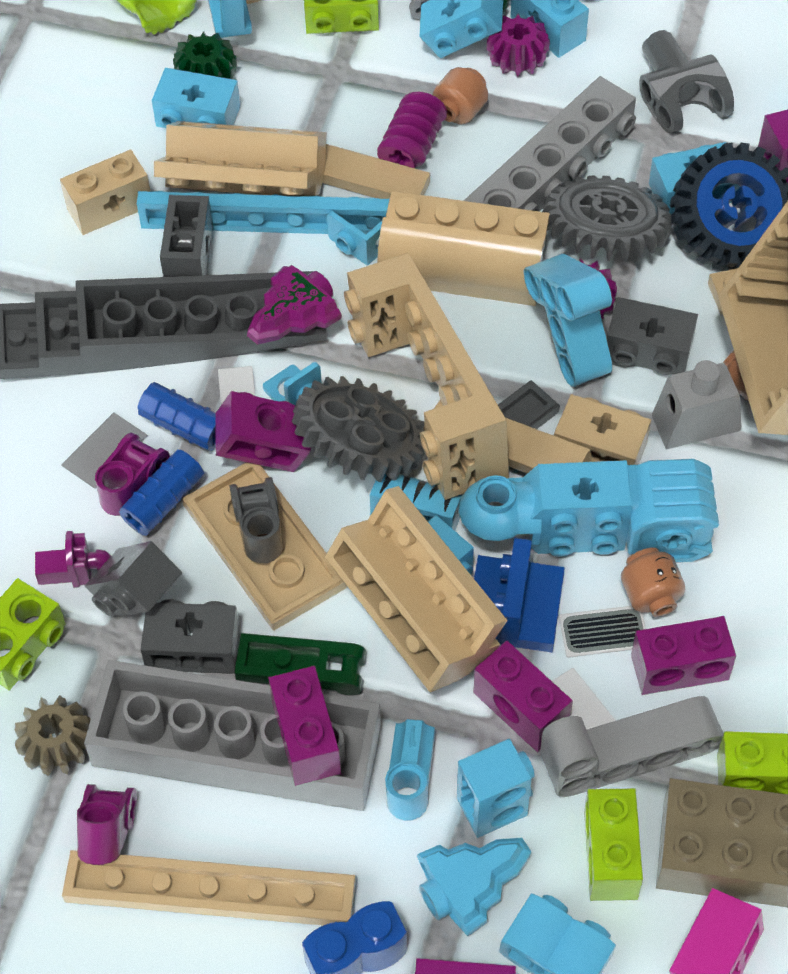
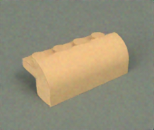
[154,121,327,196]
[377,191,550,306]
[325,486,508,692]

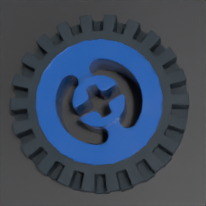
[670,142,788,271]

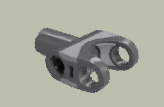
[639,30,734,133]

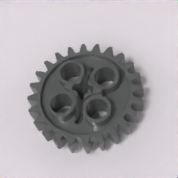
[292,376,425,482]

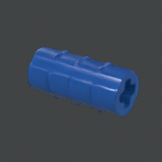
[137,382,216,452]
[119,449,204,536]

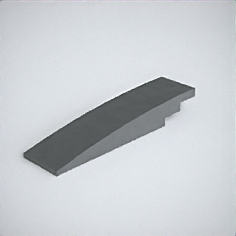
[0,271,327,379]

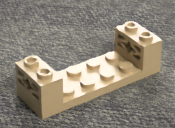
[344,253,509,500]

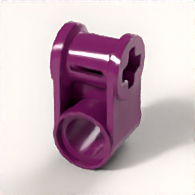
[95,432,170,516]
[77,784,137,865]

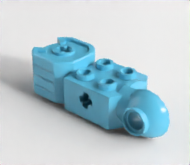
[459,459,719,562]

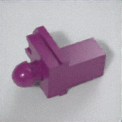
[35,531,111,588]

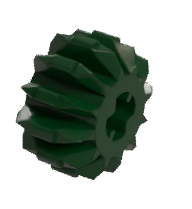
[173,31,237,79]

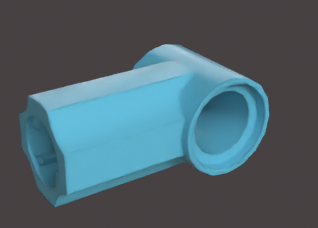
[385,719,435,821]

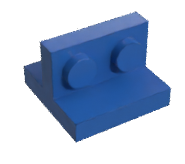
[474,538,565,653]

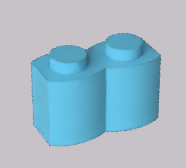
[499,893,616,974]

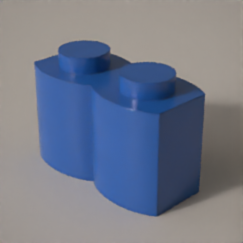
[302,901,407,974]

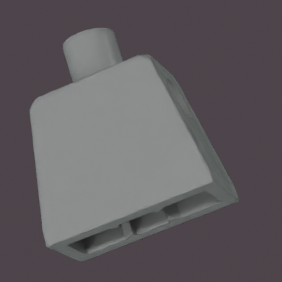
[652,360,742,450]

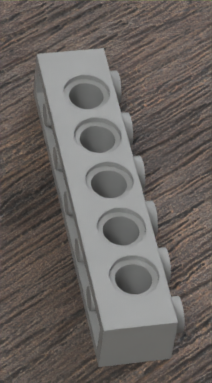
[464,76,636,212]

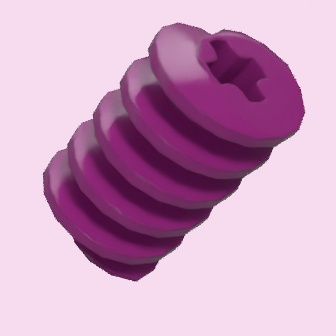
[377,91,447,168]

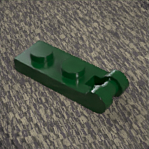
[234,633,366,695]

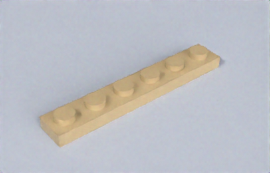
[62,850,356,925]

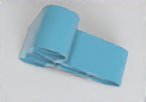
[524,254,612,387]

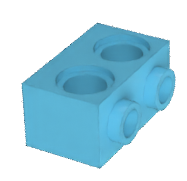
[457,738,535,838]

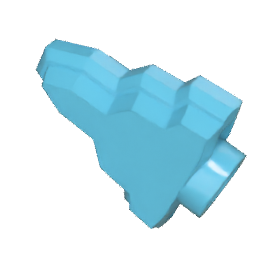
[417,838,531,936]

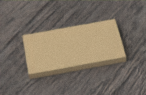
[182,462,347,631]

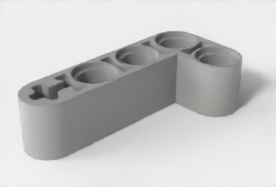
[540,696,723,797]

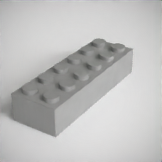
[84,660,381,811]

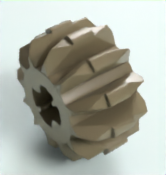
[14,695,91,777]

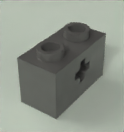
[160,195,213,277]
[606,297,698,375]
[85,541,183,616]
[140,599,240,674]

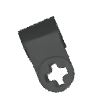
[229,477,283,563]

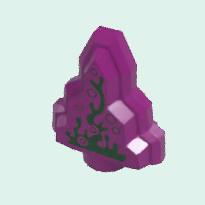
[247,265,342,345]

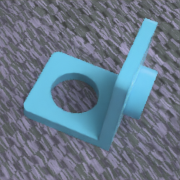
[327,211,382,266]
[263,362,322,405]

